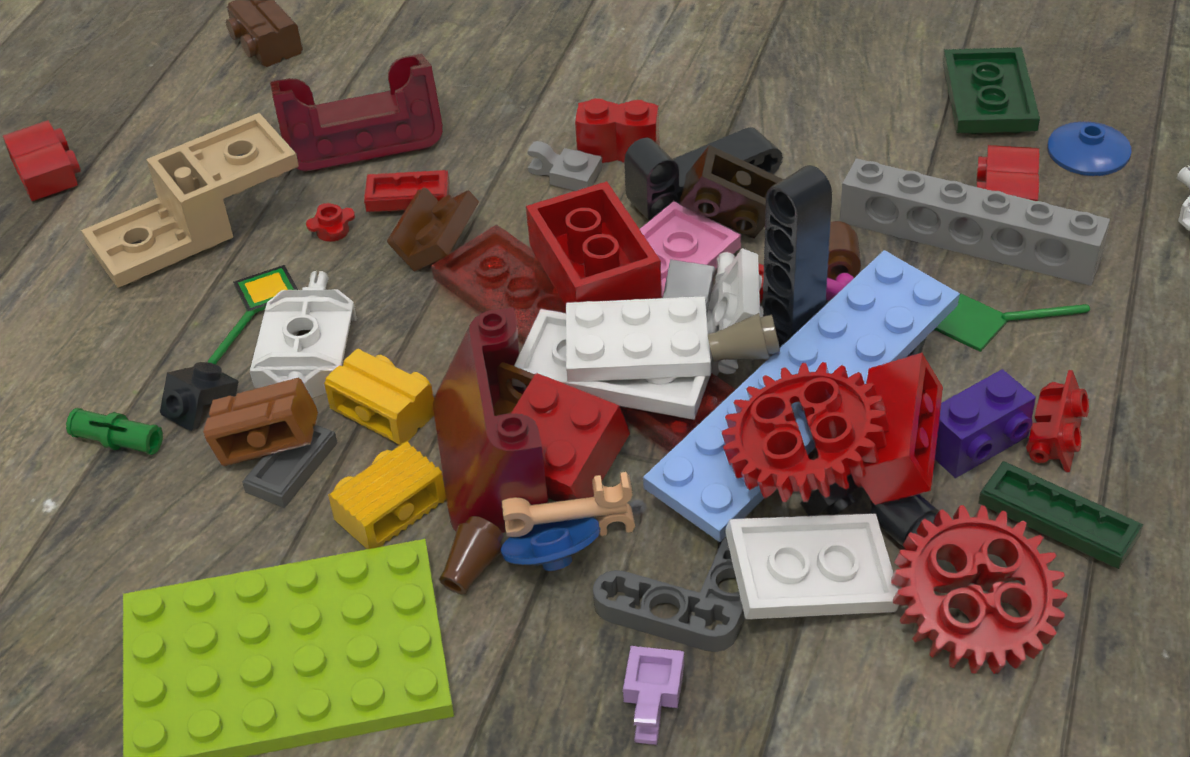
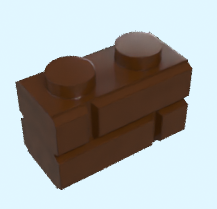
[225,0,303,67]

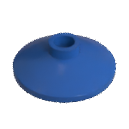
[1047,121,1131,176]
[501,517,600,571]

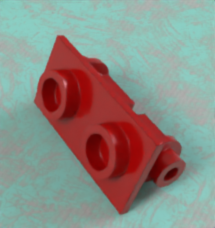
[1026,370,1089,472]

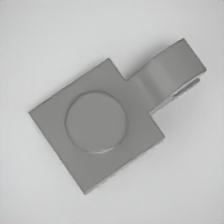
[527,141,602,191]

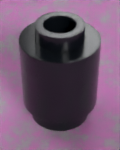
[870,494,939,548]

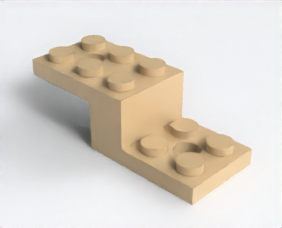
[81,113,299,288]

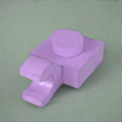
[623,646,684,745]

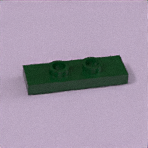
[978,461,1143,569]

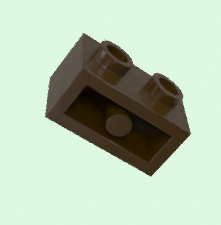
[679,145,783,239]

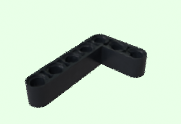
[763,165,832,357]

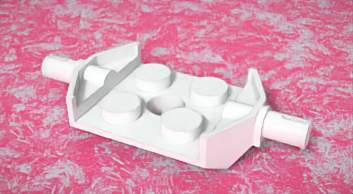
[250,271,357,398]

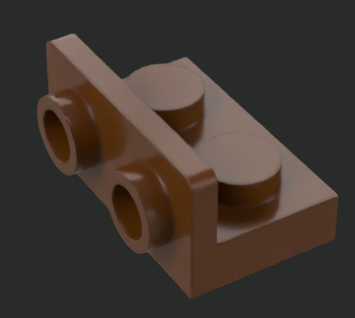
[387,187,479,272]

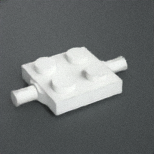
[707,248,763,376]

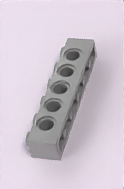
[840,158,1110,286]

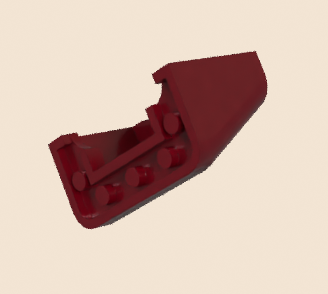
[270,53,443,171]
[433,307,548,533]

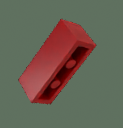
[851,353,943,505]

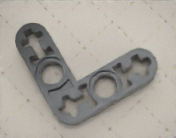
[593,537,745,652]

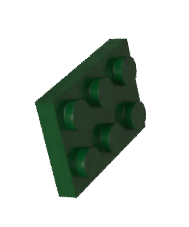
[943,47,1040,134]

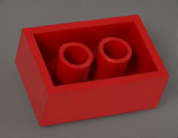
[526,181,662,305]

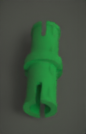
[66,407,163,455]

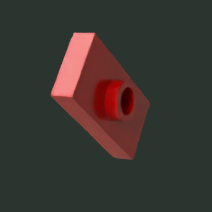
[364,170,450,212]

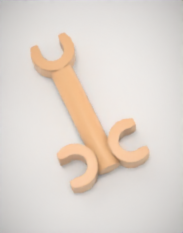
[502,472,635,537]

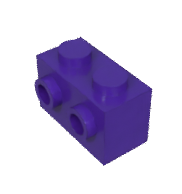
[935,369,1036,479]

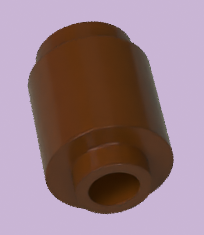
[827,221,861,281]

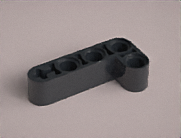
[624,127,783,221]

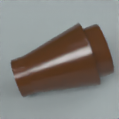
[439,516,504,595]

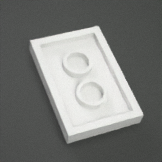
[566,296,711,382]
[725,514,899,619]

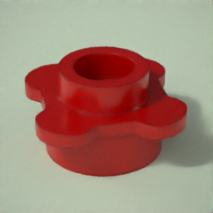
[306,203,355,242]

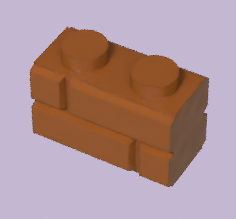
[203,377,318,466]

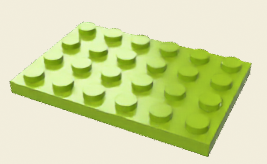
[123,539,454,757]

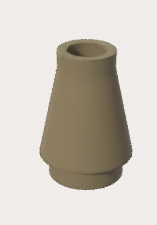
[708,313,780,362]

